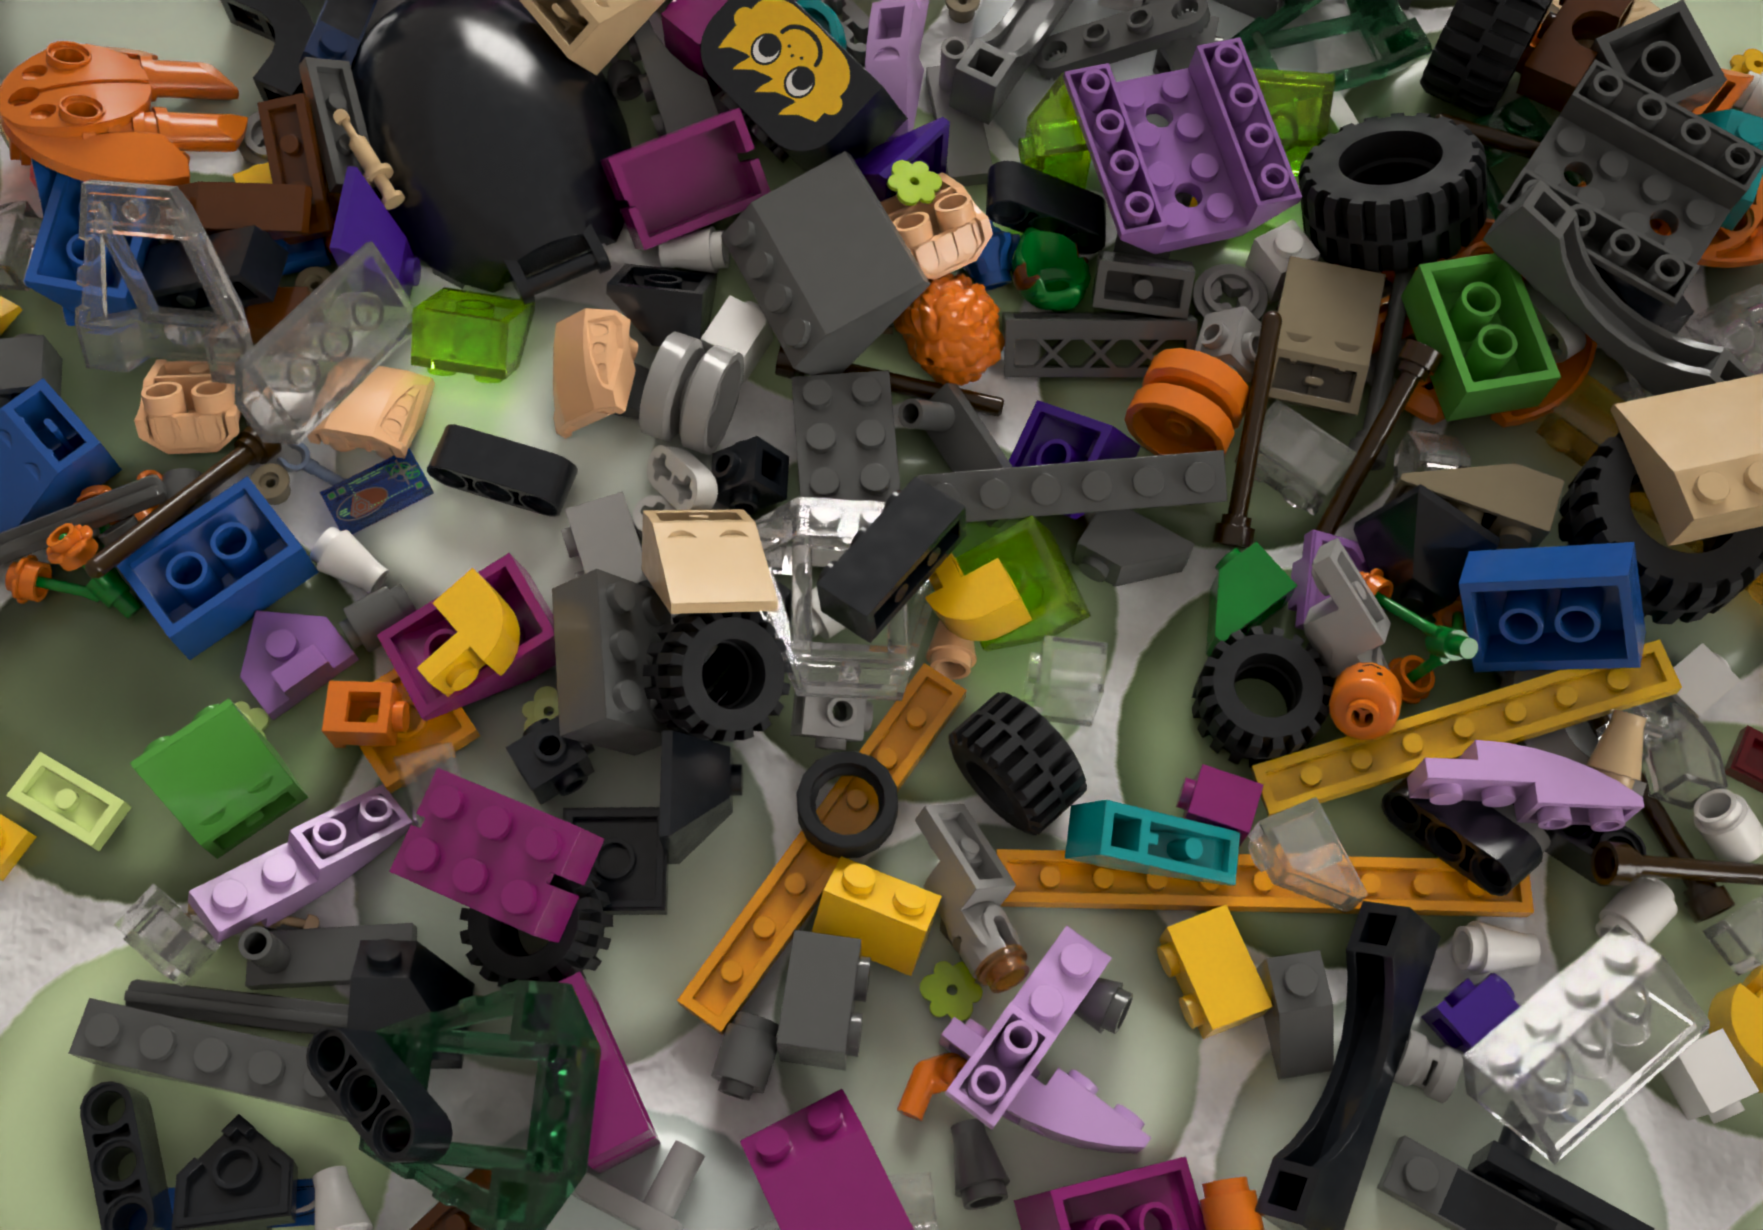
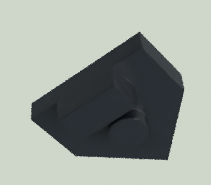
[172,1114,298,1230]

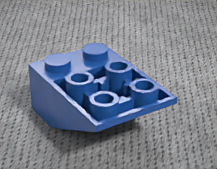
[0,378,122,533]

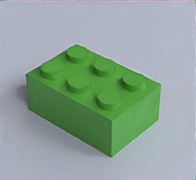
[1401,253,1561,422]

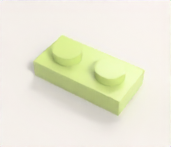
[6,752,132,851]

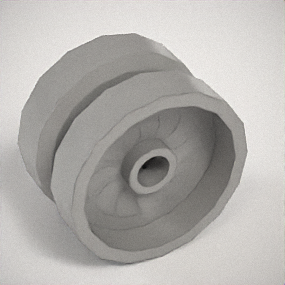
[639,331,744,456]

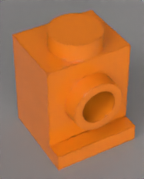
[322,681,410,748]

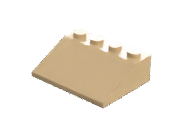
[1610,374,1763,546]

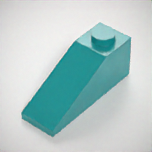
[1065,800,1240,886]

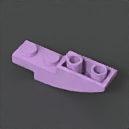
[865,0,929,142]
[1407,740,1644,832]
[188,784,413,943]
[945,926,1112,1130]
[939,1016,1151,1154]

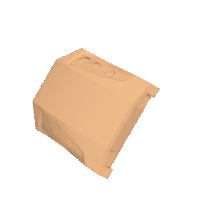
[880,172,993,280]
[553,308,638,439]
[134,356,256,454]
[305,363,435,460]

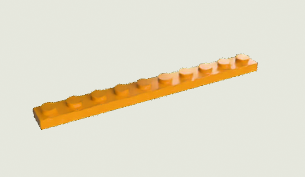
[996,849,1534,917]

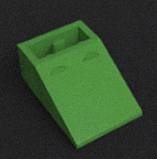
[130,698,309,859]

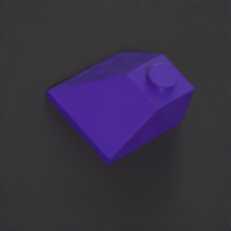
[854,117,950,202]
[329,166,421,304]
[1009,400,1141,520]

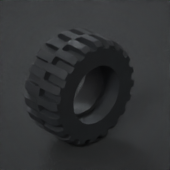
[1420,0,1553,117]
[1298,113,1488,274]
[1558,431,1763,625]

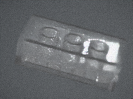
[235,242,424,444]
[1462,925,1710,1165]

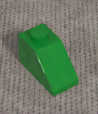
[1206,541,1297,657]

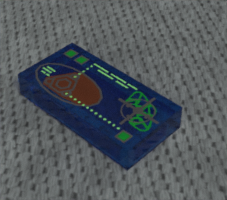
[320,448,434,534]

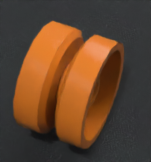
[1124,348,1249,456]

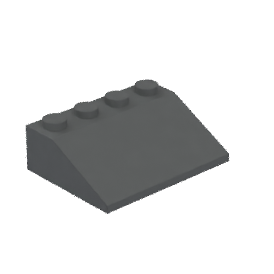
[721,151,931,375]

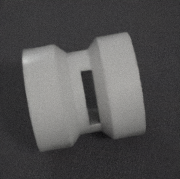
[1393,1029,1464,1103]

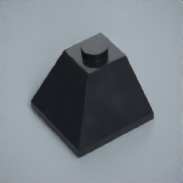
[606,264,717,347]
[1353,484,1500,618]
[659,730,743,864]
[347,939,475,1069]

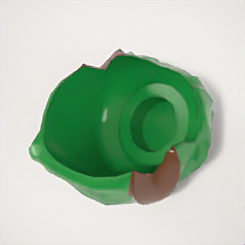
[1011,227,1091,312]

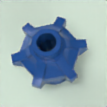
[962,220,1020,291]

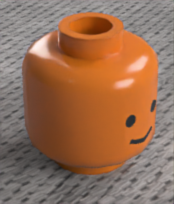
[1329,662,1402,740]

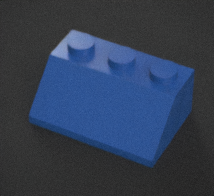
[24,172,165,328]
[117,476,319,660]

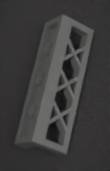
[1002,312,1198,377]

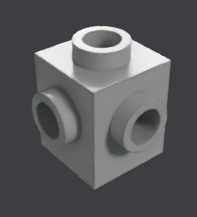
[1195,306,1261,382]
[790,675,873,751]

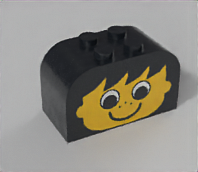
[701,0,908,172]

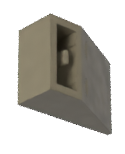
[1268,256,1386,417]
[1383,463,1565,550]

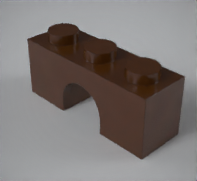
[1516,0,1636,112]

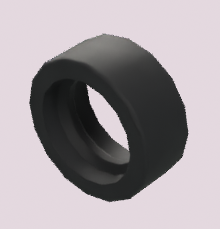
[796,751,898,858]

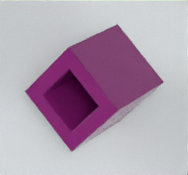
[1176,764,1264,847]

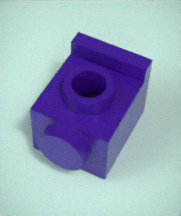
[1421,973,1523,1057]

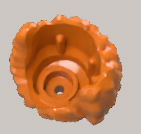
[893,273,1004,386]

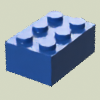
[1459,542,1646,672]

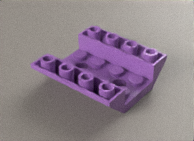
[1063,37,1302,254]

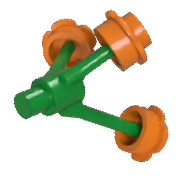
[5,485,143,619]
[1360,568,1478,704]

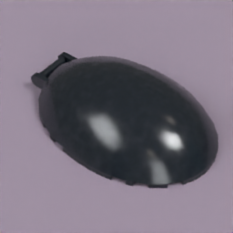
[351,0,632,306]

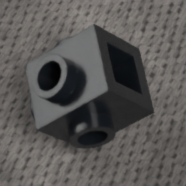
[711,436,789,515]
[506,715,595,805]

